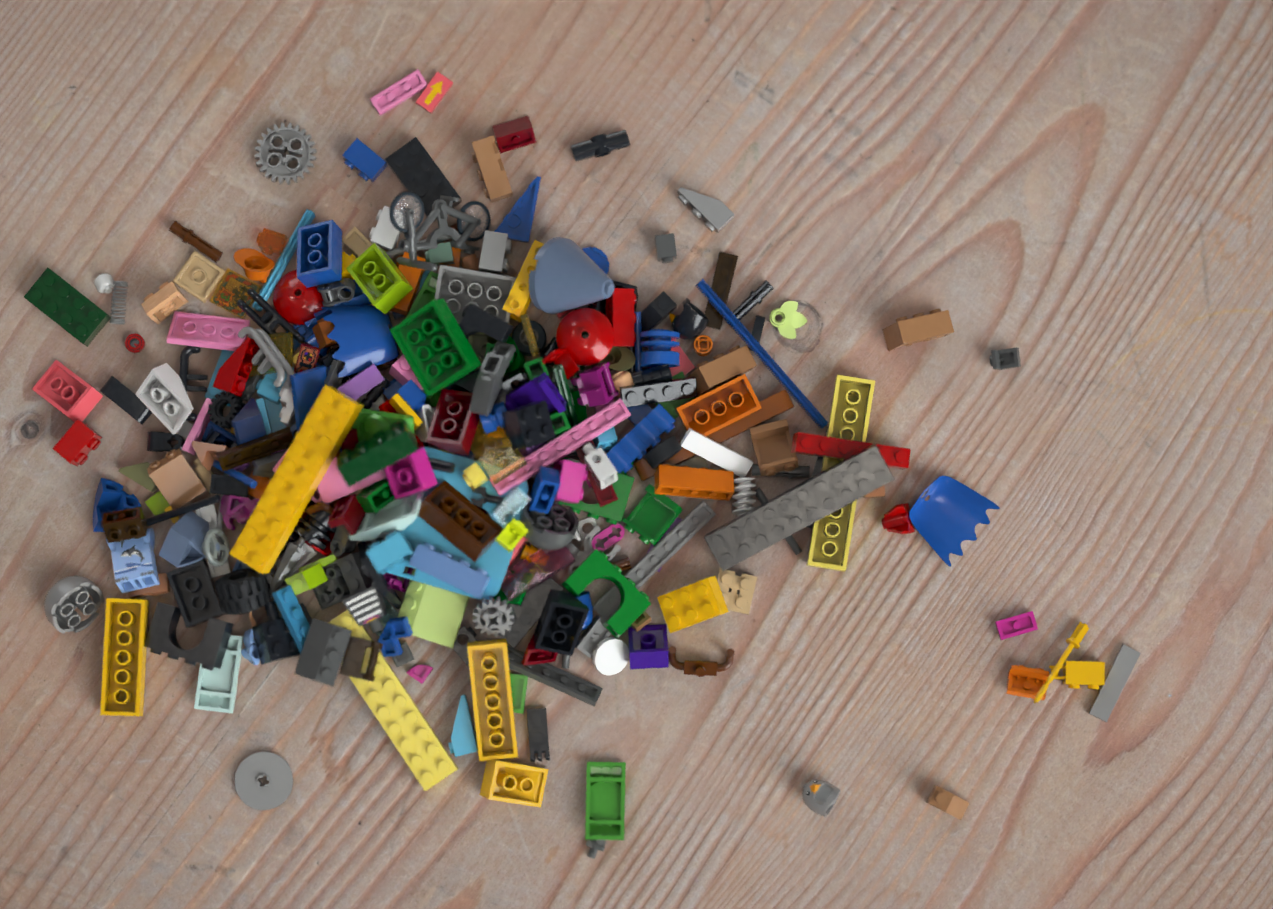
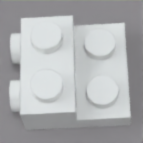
[279,386,296,427]

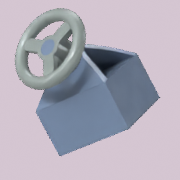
[158,511,229,568]

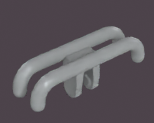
[238,327,294,389]

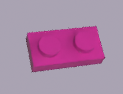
[995,611,1038,640]

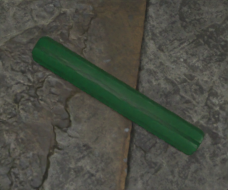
[552,364,579,428]

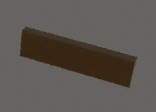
[705,252,738,330]
[216,427,294,472]

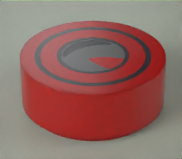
[125,334,145,353]

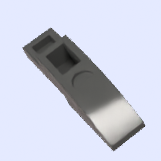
[470,342,516,416]

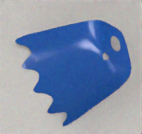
[321,305,399,377]
[909,476,1000,566]

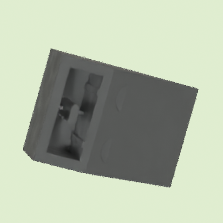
[313,552,373,610]

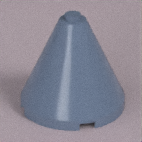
[529,237,614,314]

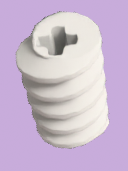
[732,477,756,517]

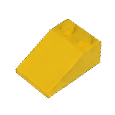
[480,759,549,807]

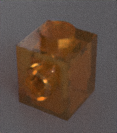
[256,228,288,256]

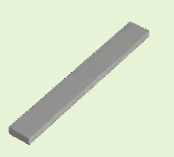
[592,500,716,621]

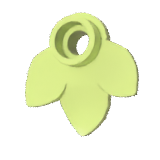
[769,301,807,339]

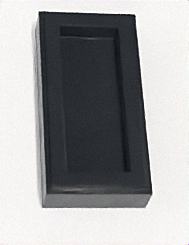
[209,474,250,497]

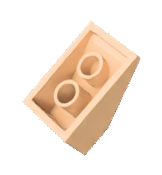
[141,281,189,324]

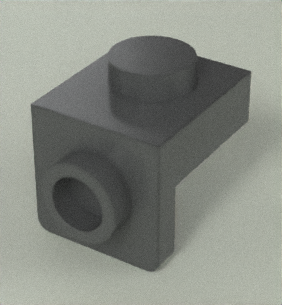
[990,347,1021,370]

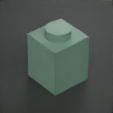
[425,242,454,266]

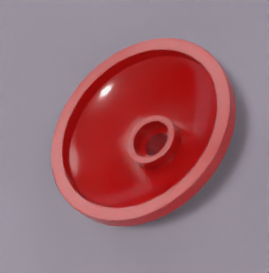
[273,269,324,325]
[556,308,614,366]

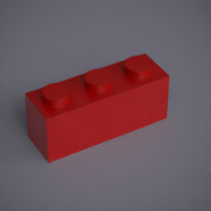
[606,288,636,347]

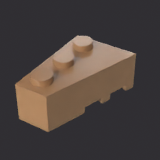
[471,135,513,203]
[882,309,954,351]
[687,345,757,397]

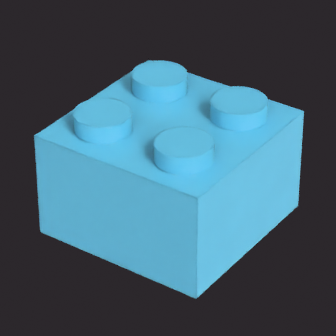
[366,531,415,575]

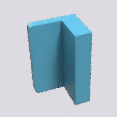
[256,398,287,434]

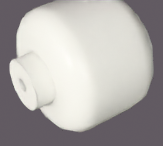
[94,273,114,294]

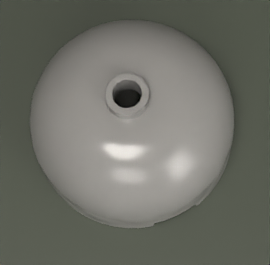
[44,576,104,634]

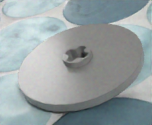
[235,752,293,810]

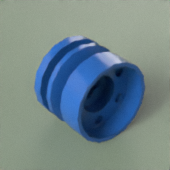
[640,329,680,368]

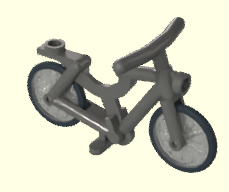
[389,192,491,271]

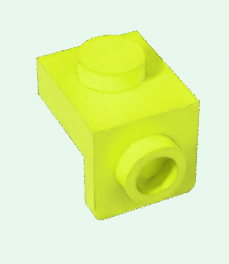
[495,518,528,553]

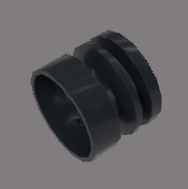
[294,500,337,550]

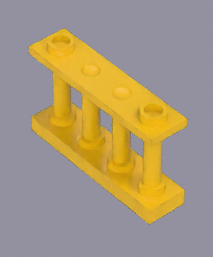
[502,240,544,323]

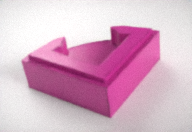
[407,665,434,684]

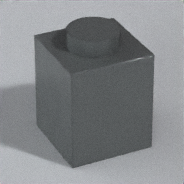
[655,233,677,263]

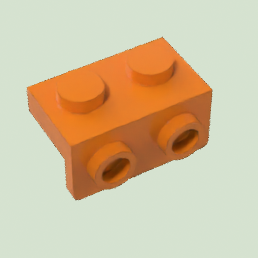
[1006,665,1050,700]

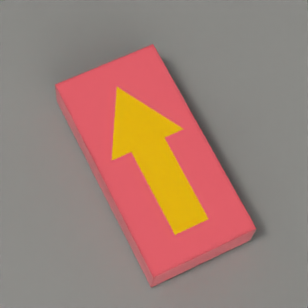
[416,71,453,114]

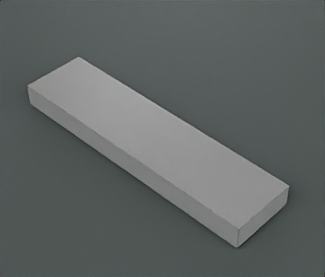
[1089,644,1141,722]

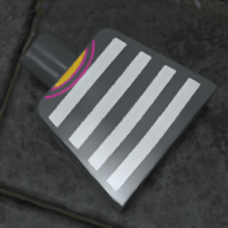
[342,586,387,633]

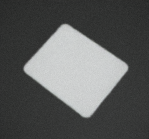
[177,421,193,439]

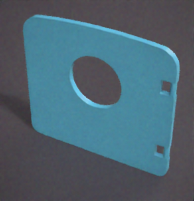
[388,447,529,600]

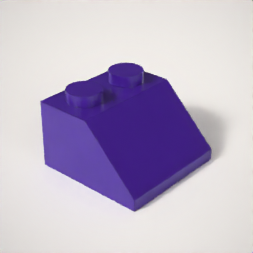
[628,624,669,669]

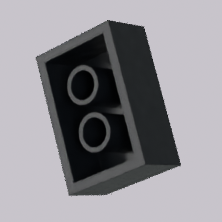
[166,559,225,628]

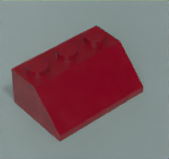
[426,389,480,455]

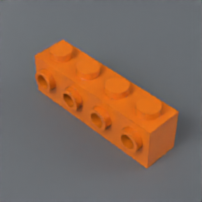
[654,464,734,501]

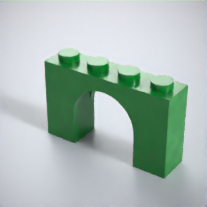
[524,357,571,440]
[558,457,634,525]
[561,549,651,638]

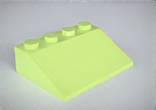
[397,569,470,648]

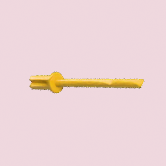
[1034,622,1089,703]

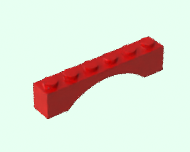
[791,432,911,469]

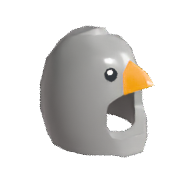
[802,780,840,817]

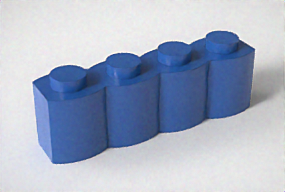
[606,404,676,474]

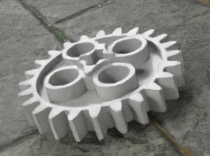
[254,122,317,185]

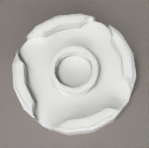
[592,637,629,676]

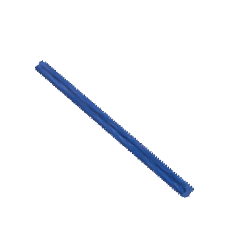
[695,279,829,429]

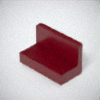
[492,116,537,154]
[327,494,366,535]

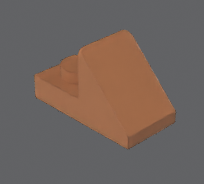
[192,441,229,471]

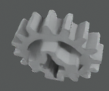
[472,596,515,637]

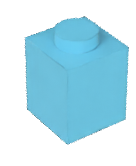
[592,426,618,451]

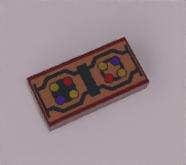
[294,343,320,374]

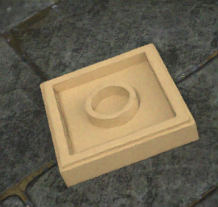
[173,250,227,304]

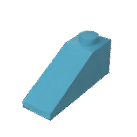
[448,695,478,757]

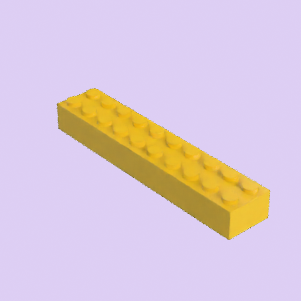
[229,385,364,574]

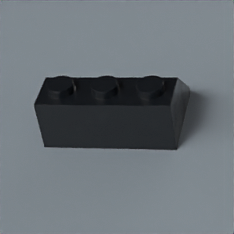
[534,589,589,656]

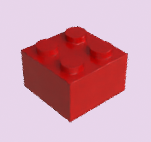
[52,419,102,467]

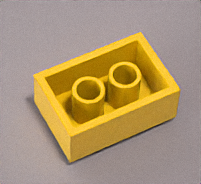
[657,576,729,633]

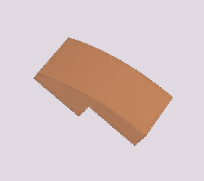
[128,573,170,599]

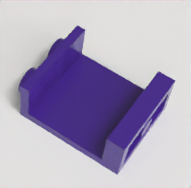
[505,372,566,414]

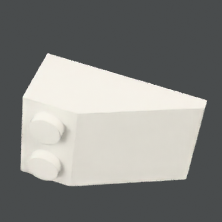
[135,363,194,435]

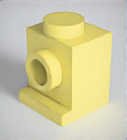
[462,462,489,490]

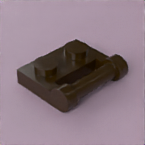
[339,636,383,682]

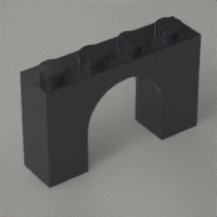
[454,304,514,393]
[144,602,234,671]

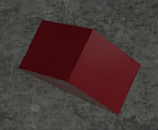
[522,635,558,666]

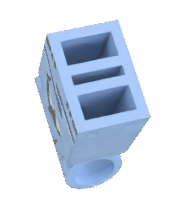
[106,528,160,594]

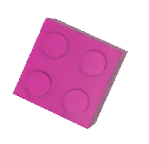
[384,448,438,499]
[553,460,588,503]

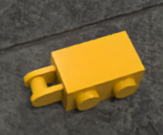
[1049,661,1105,689]

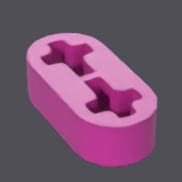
[592,524,625,551]

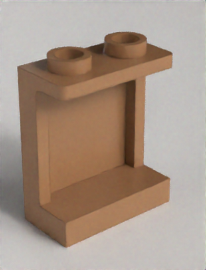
[749,419,799,476]
[147,448,206,509]

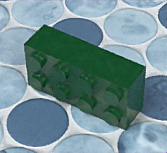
[24,267,110,347]
[337,420,418,487]

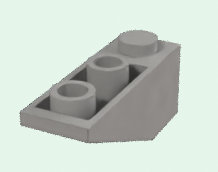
[678,187,734,233]

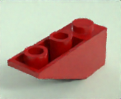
[213,338,259,397]

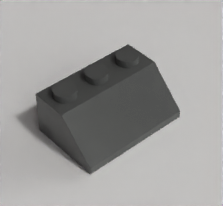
[294,618,352,687]

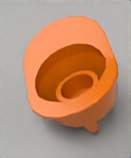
[233,248,275,283]

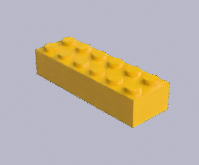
[100,598,149,716]
[467,638,518,761]

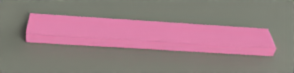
[489,398,631,496]

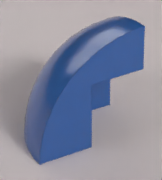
[93,478,141,532]

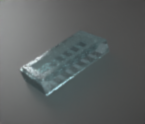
[490,485,531,527]

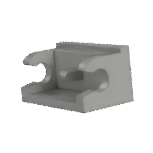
[576,615,611,659]

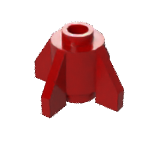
[882,503,915,534]

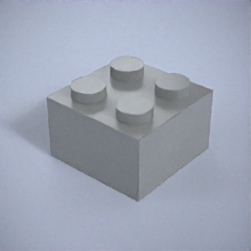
[479,230,512,275]

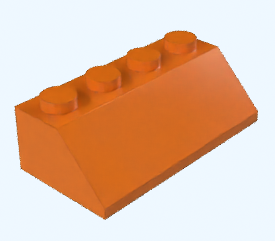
[675,374,762,436]

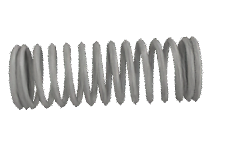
[110,281,128,325]

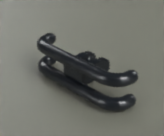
[237,288,305,355]
[179,346,208,422]

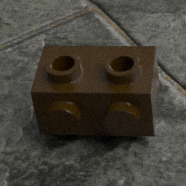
[102,506,148,543]

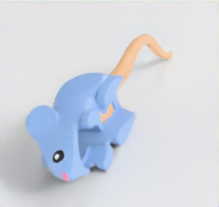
[241,611,260,666]

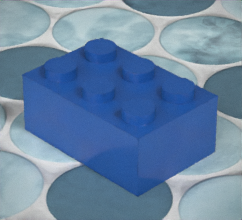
[297,220,342,288]

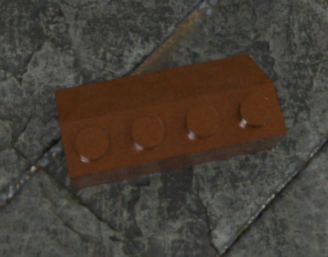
[418,480,503,562]

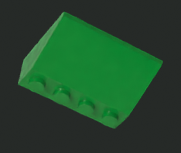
[390,299,482,397]

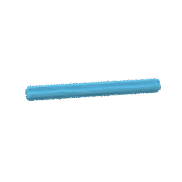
[252,210,315,312]

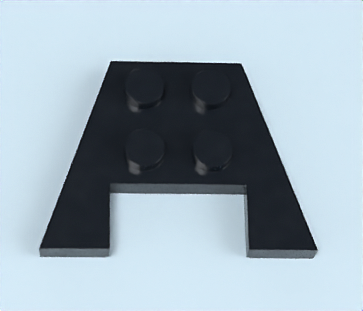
[358,541,402,609]

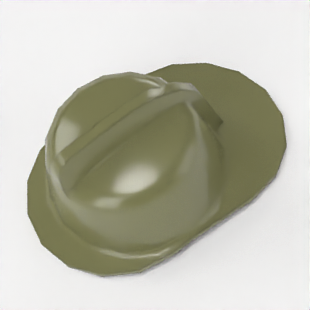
[597,347,636,371]

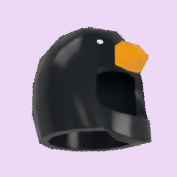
[669,298,709,340]

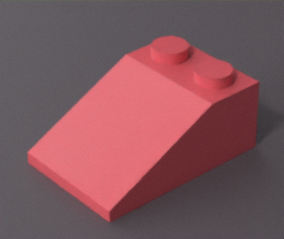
[32,360,103,423]

